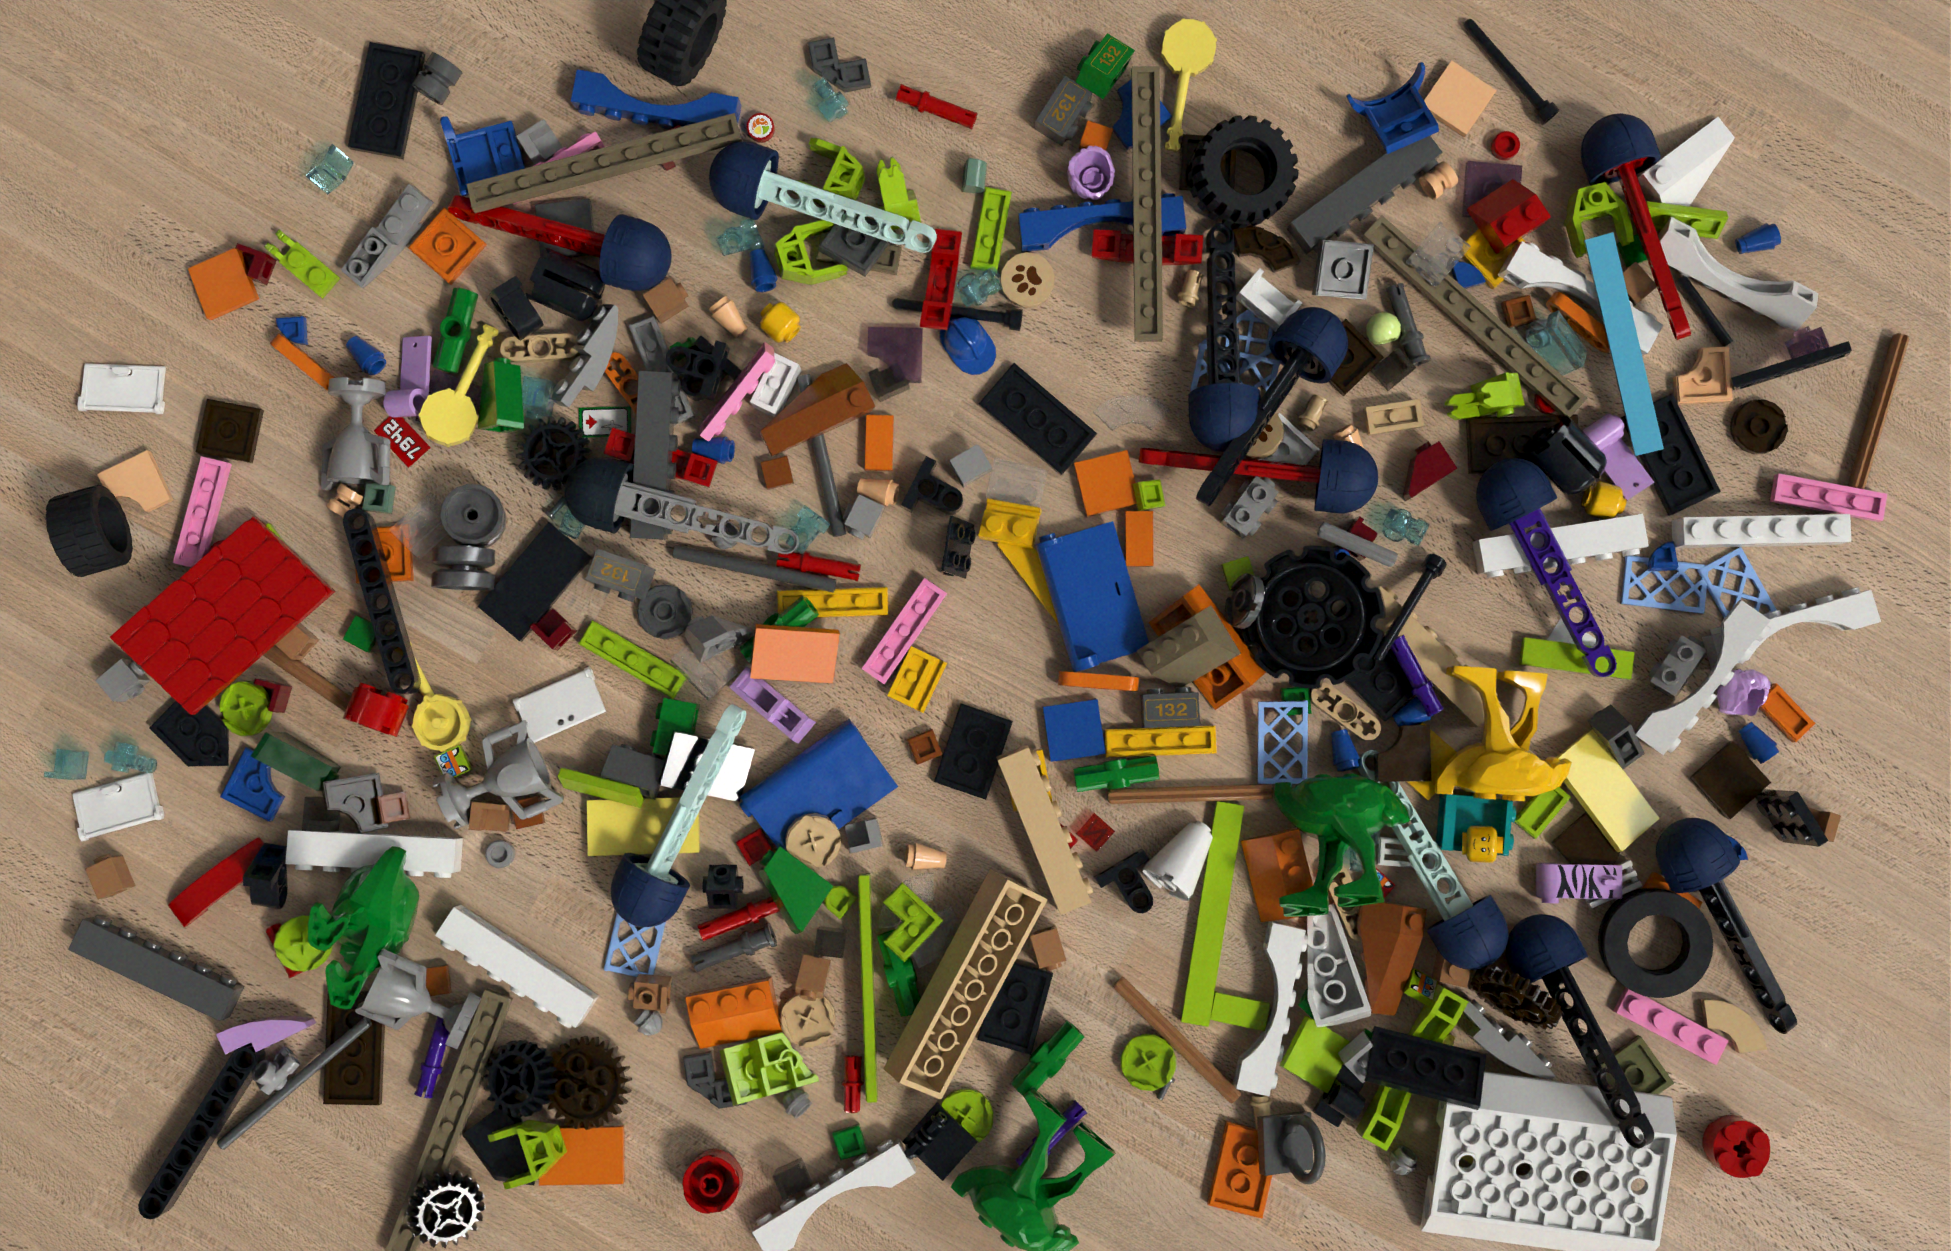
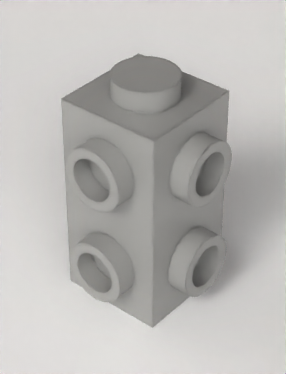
[1220,476,1278,539]
[1648,635,1707,700]

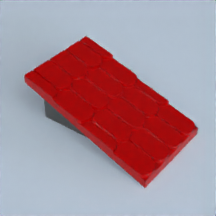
[110,516,336,715]

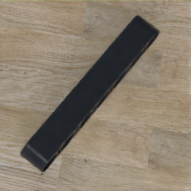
[343,508,421,695]
[138,1043,266,1219]

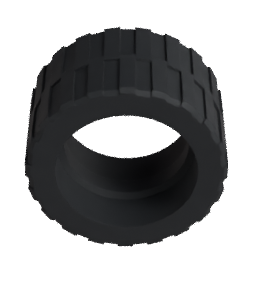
[45,484,133,577]

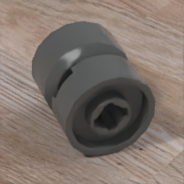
[411,52,463,105]

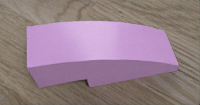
[729,666,816,744]
[216,1016,316,1055]

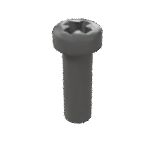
[545,496,566,520]
[1156,1077,1175,1100]

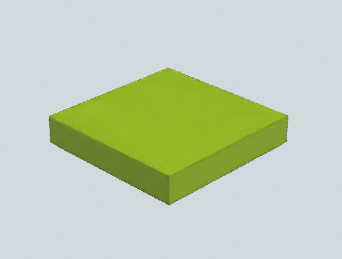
[1279,1016,1350,1093]

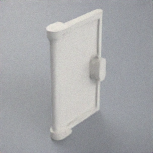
[78,363,166,414]
[513,666,606,743]
[73,771,164,842]

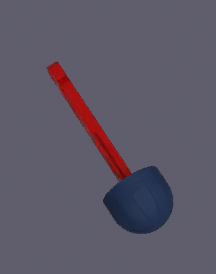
[1581,113,1691,340]
[448,195,672,291]
[1138,439,1378,513]

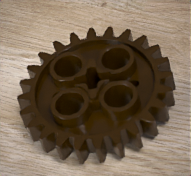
[1471,965,1563,1030]
[547,1036,632,1130]

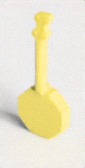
[1161,18,1217,152]
[419,324,498,447]
[386,630,472,752]

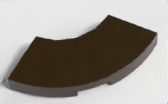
[1232,226,1300,273]

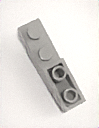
[341,184,434,288]
[551,304,618,407]
[1462,997,1556,1080]

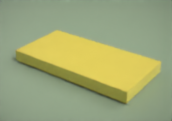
[1557,729,1660,852]
[587,797,700,856]

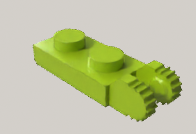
[264,230,341,299]

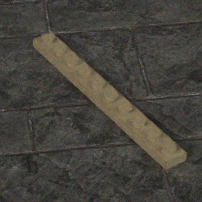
[1131,66,1163,342]
[467,113,742,213]
[1362,215,1587,417]
[385,988,513,1251]

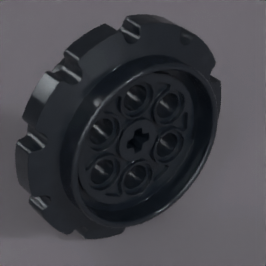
[1242,545,1386,689]

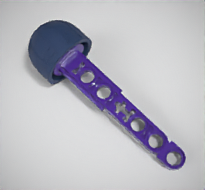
[1476,458,1617,677]

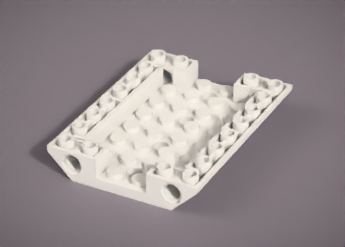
[1420,1071,1677,1251]

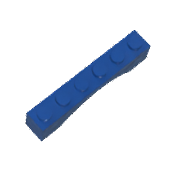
[571,69,742,130]
[1018,193,1186,252]

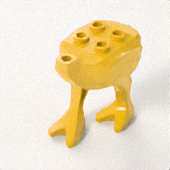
[1434,666,1572,801]

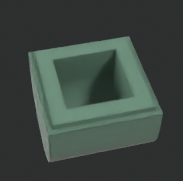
[961,158,987,193]
[362,482,396,514]

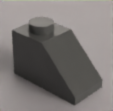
[1588,704,1645,769]

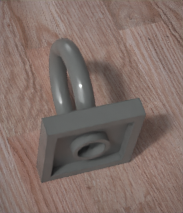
[1257,1111,1326,1184]

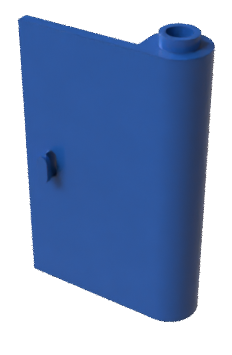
[1035,521,1149,672]
[739,718,898,851]

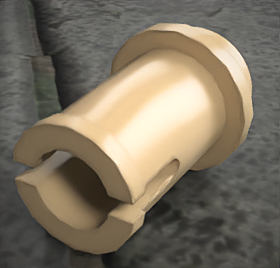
[1177,270,1203,307]
[1298,394,1328,432]
[1249,1093,1272,1130]

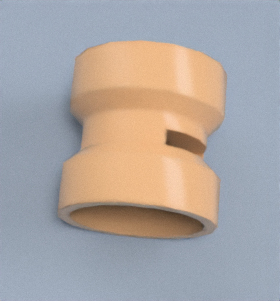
[1419,161,1458,200]
[326,483,364,517]

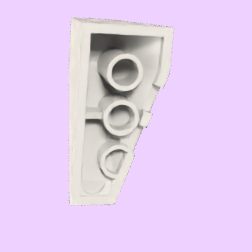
[1638,117,1735,206]
[1307,903,1371,1027]

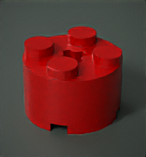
[343,682,409,737]
[1702,1115,1770,1178]
[682,1149,743,1214]

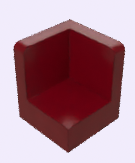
[235,243,277,286]
[1337,516,1378,561]
[529,609,577,651]
[253,678,292,713]

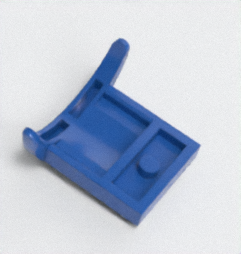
[1346,62,1439,154]
[440,116,525,196]

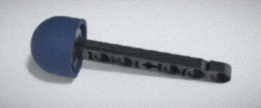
[1188,223,1261,452]
[1196,307,1348,507]
[1656,818,1797,1034]
[1506,914,1654,1149]

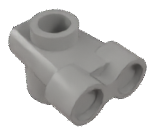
[252,1046,301,1095]

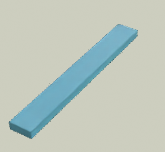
[1584,232,1664,456]

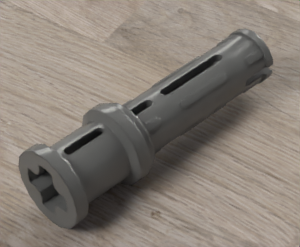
[1386,283,1431,368]
[691,923,777,972]

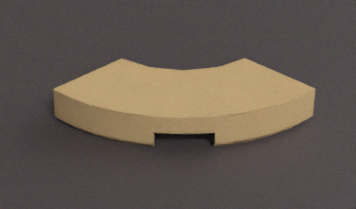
[1701,999,1767,1053]

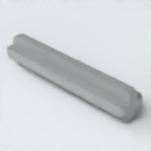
[1317,522,1398,567]

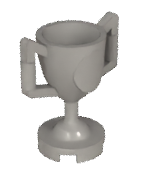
[321,377,390,490]
[433,720,564,829]
[355,949,481,1049]

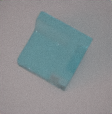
[306,144,354,195]
[44,749,89,780]

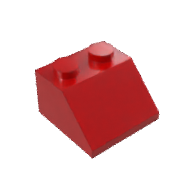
[1466,179,1551,255]

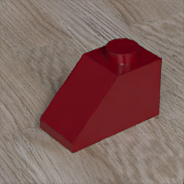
[1402,441,1458,501]

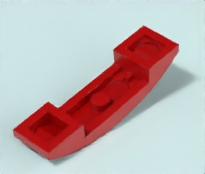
[920,229,962,330]
[1092,229,1204,265]
[604,427,718,488]
[168,837,264,927]

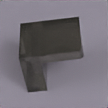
[1371,348,1416,391]
[868,364,910,402]
[302,796,340,832]
[814,926,847,958]
[773,1158,813,1202]

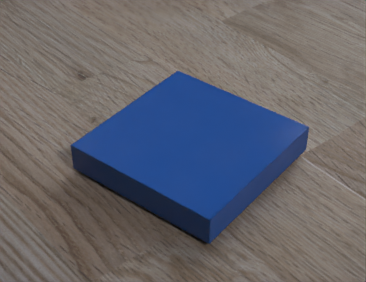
[1043,699,1106,762]

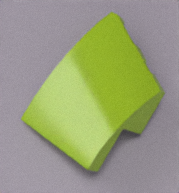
[719,1033,819,1106]

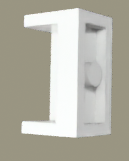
[1236,268,1302,332]
[750,353,802,418]

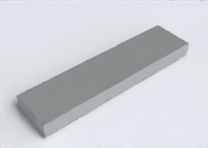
[629,315,695,426]

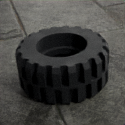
[637,0,727,87]
[1188,115,1299,228]

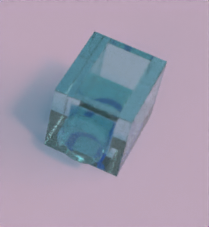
[522,376,556,420]

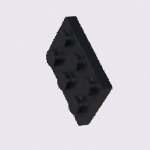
[1755,789,1829,847]

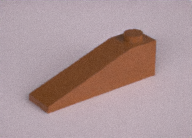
[760,363,875,457]
[1357,901,1427,1016]

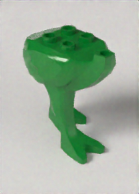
[1274,773,1410,917]
[308,846,419,1009]
[951,1088,1116,1251]

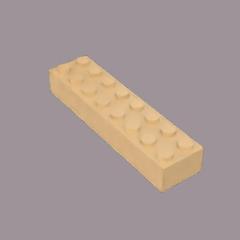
[883,869,1048,1099]

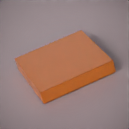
[408,207,487,285]
[188,248,259,320]
[1074,450,1137,517]
[355,525,414,584]

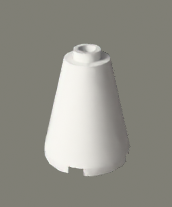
[1142,821,1213,902]

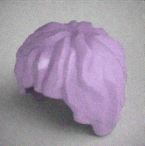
[1067,146,1115,200]
[1717,669,1771,716]

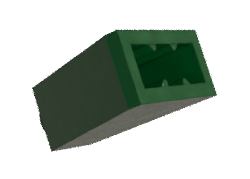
[251,732,341,791]

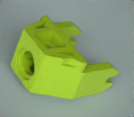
[791,138,866,206]
[876,157,921,230]
[1563,182,1634,258]
[774,220,848,285]
[1444,372,1525,420]
[487,1119,567,1190]

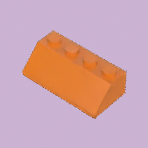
[1148,584,1266,710]

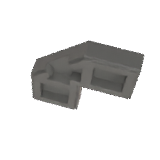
[808,37,872,93]
[683,1051,748,1109]

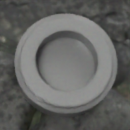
[485,840,515,868]

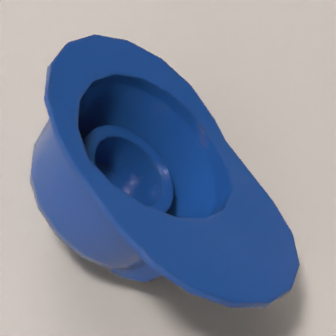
[940,317,996,375]

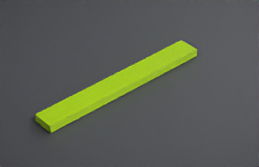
[1180,801,1244,1027]
[858,873,878,1103]

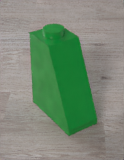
[478,358,524,433]
[758,847,833,934]

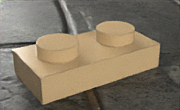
[1363,399,1424,436]

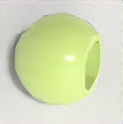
[1366,312,1401,345]

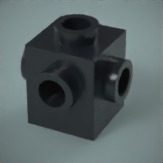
[702,864,744,909]

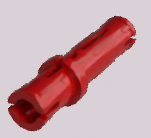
[896,84,978,130]
[776,552,861,582]
[697,896,780,942]

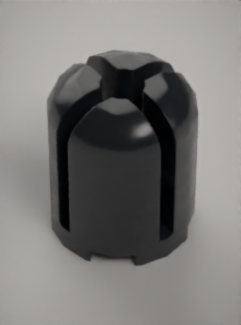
[526,248,605,321]
[1524,414,1607,495]

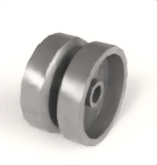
[440,484,506,548]
[431,545,496,591]

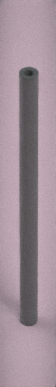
[217,1017,372,1150]

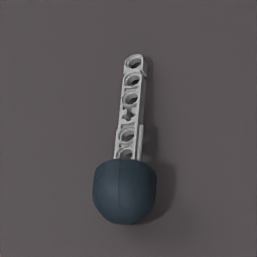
[565,457,799,554]

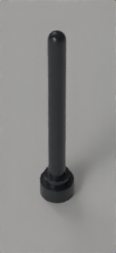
[1464,19,1560,125]
[892,298,1023,331]
[1373,554,1447,661]

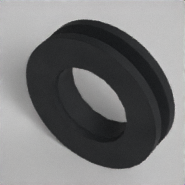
[1598,888,1713,998]

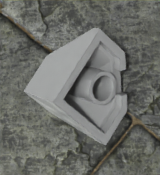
[684,615,752,663]

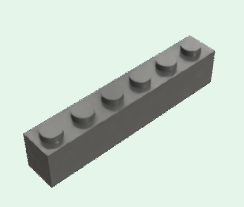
[1287,136,1443,255]
[630,371,681,540]
[68,915,245,1021]

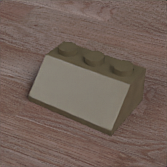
[1137,605,1241,688]

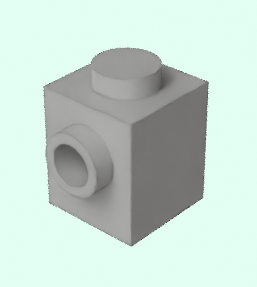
[843,494,885,540]
[95,659,150,702]

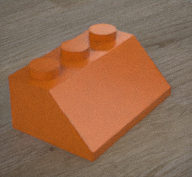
[1240,828,1313,922]
[685,976,783,1049]

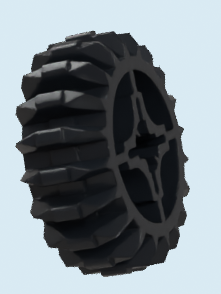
[516,416,592,491]
[482,1040,558,1118]
[406,1169,485,1249]

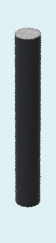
[1676,275,1733,347]

